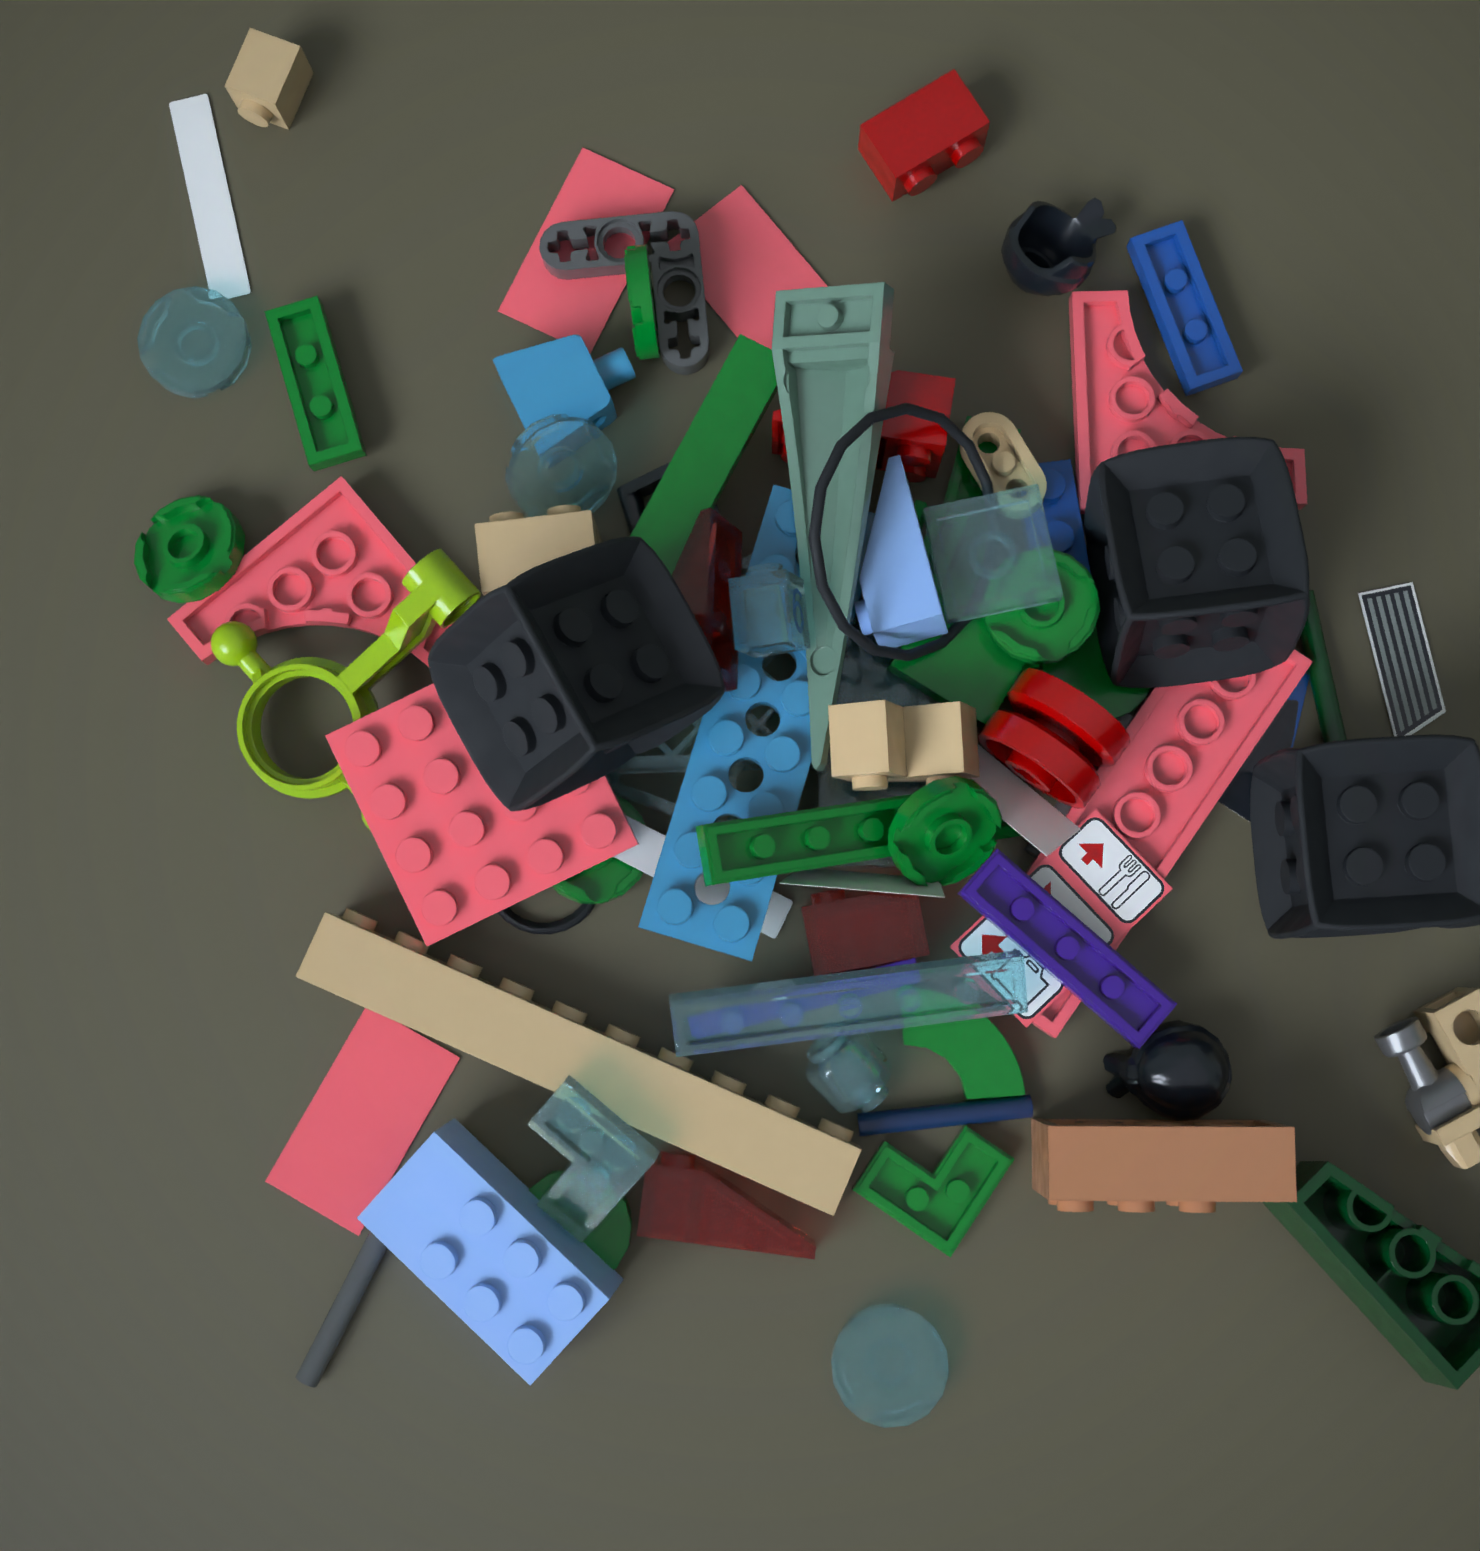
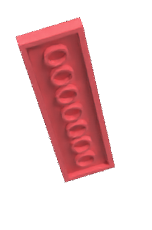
[958,649,1313,1038]

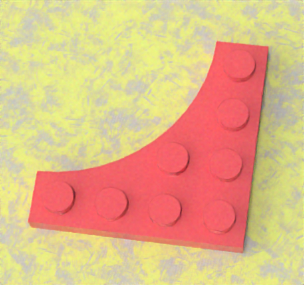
[1069,290,1308,514]
[167,476,452,667]

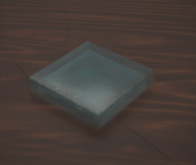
[923,484,1063,624]

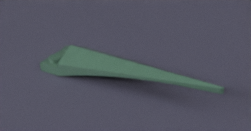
[772,282,895,771]

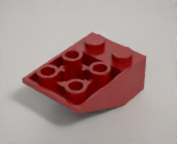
[772,370,956,482]

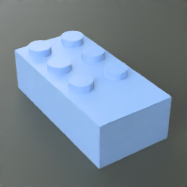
[357,1118,624,1385]

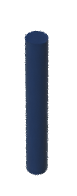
[857,1094,1033,1136]

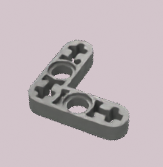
[539,211,710,375]

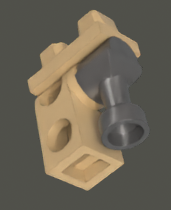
[1374,987,1480,1169]

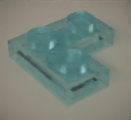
[527,1075,660,1243]

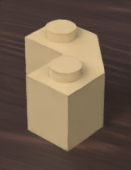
[828,700,980,791]

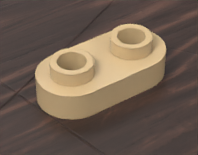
[960,412,1047,520]

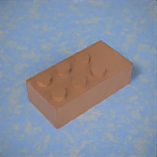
[1031,1119,1297,1213]

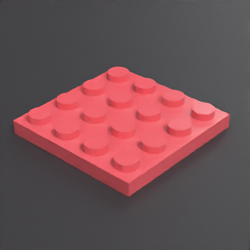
[325,683,639,946]

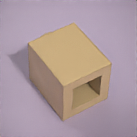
[225,28,314,130]

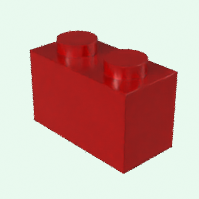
[858,69,990,202]

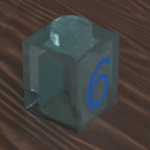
[728,563,811,658]

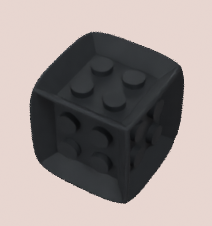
[1084,437,1310,688]
[428,536,725,811]
[1250,734,1480,939]

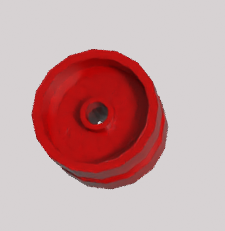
[977,668,1130,809]

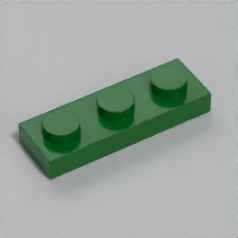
[264,296,367,471]

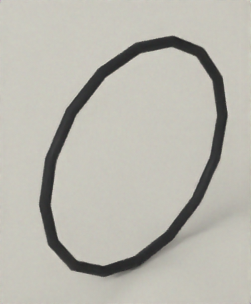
[808,403,999,661]

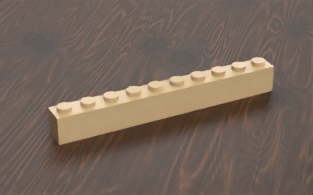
[296,908,862,1216]

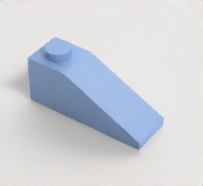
[854,455,948,648]

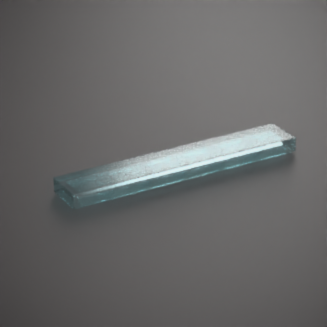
[669,950,1028,1057]

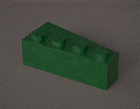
[1262,1161,1480,1390]

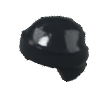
[1001,198,1117,296]
[1103,1020,1232,1121]

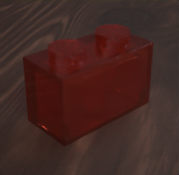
[801,889,930,977]

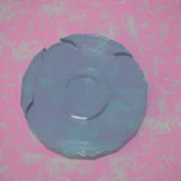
[137,286,252,398]
[505,414,618,517]
[830,1303,949,1428]

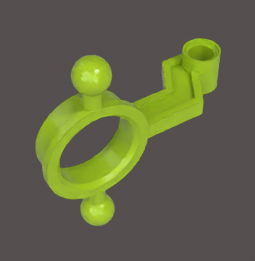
[211,549,481,830]

